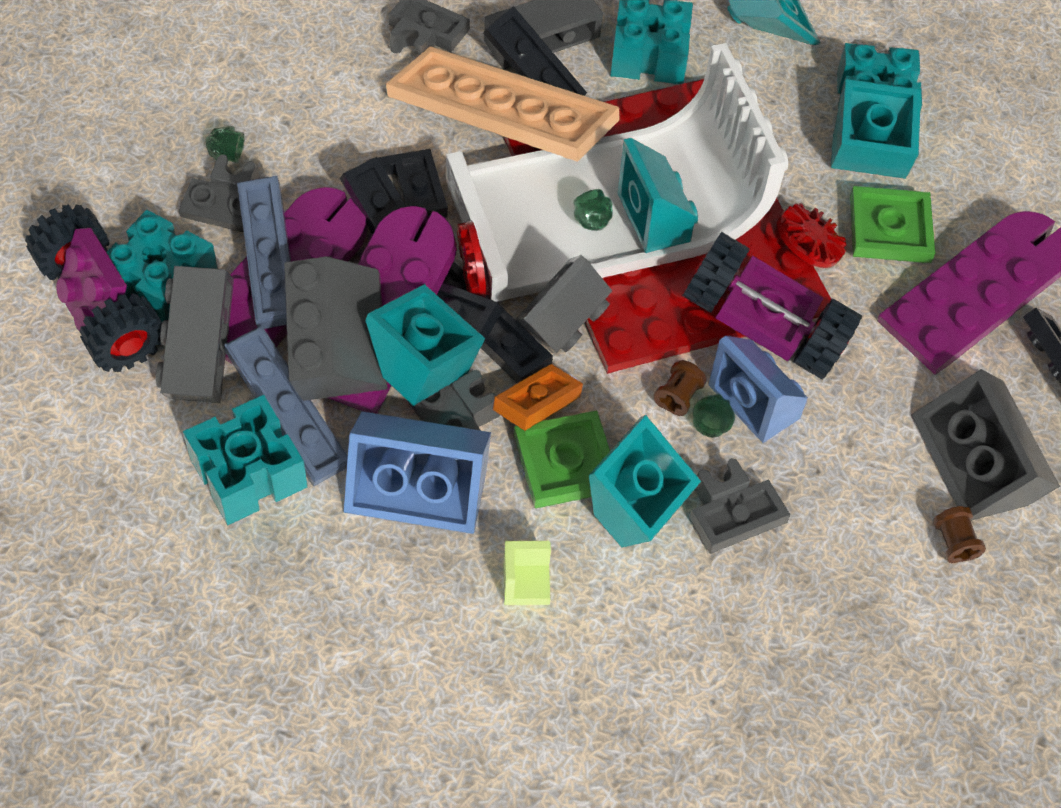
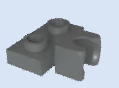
[388,0,470,55]
[179,155,260,233]
[408,370,500,431]
[690,458,790,554]

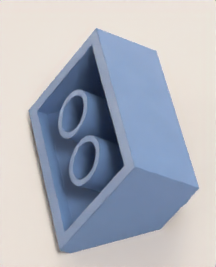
[344,411,491,534]

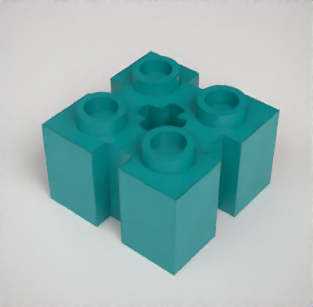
[610,0,693,84]
[837,43,923,111]
[106,209,218,323]
[183,395,308,526]

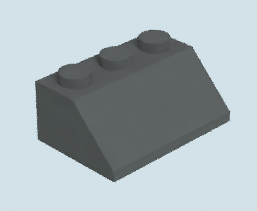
[284,256,388,401]
[911,369,1060,521]

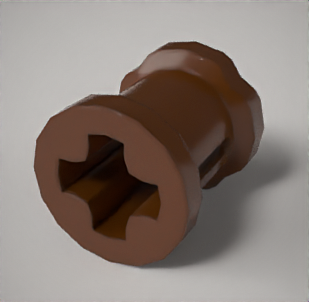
[654,360,707,416]
[933,506,986,563]

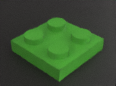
[850,186,935,263]
[514,410,610,509]

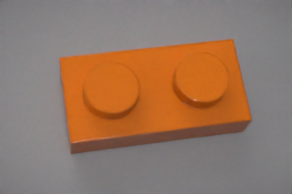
[493,364,583,431]

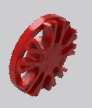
[777,203,846,268]
[457,220,486,298]

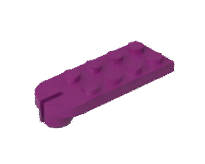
[225,187,368,365]
[328,206,457,414]
[877,211,1061,375]

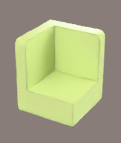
[503,541,551,605]

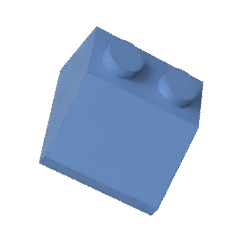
[708,336,808,443]

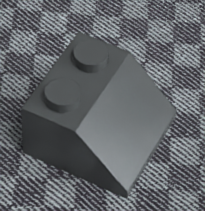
[515,255,612,353]

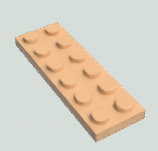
[386,46,620,162]

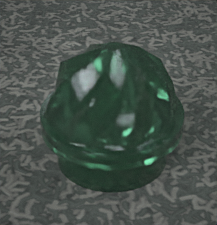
[206,125,245,163]
[573,189,613,231]
[693,394,735,438]

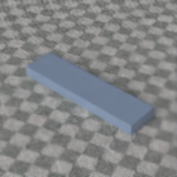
[237,176,291,329]
[224,326,348,487]

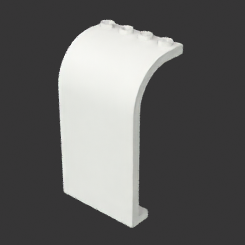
[446,43,788,302]

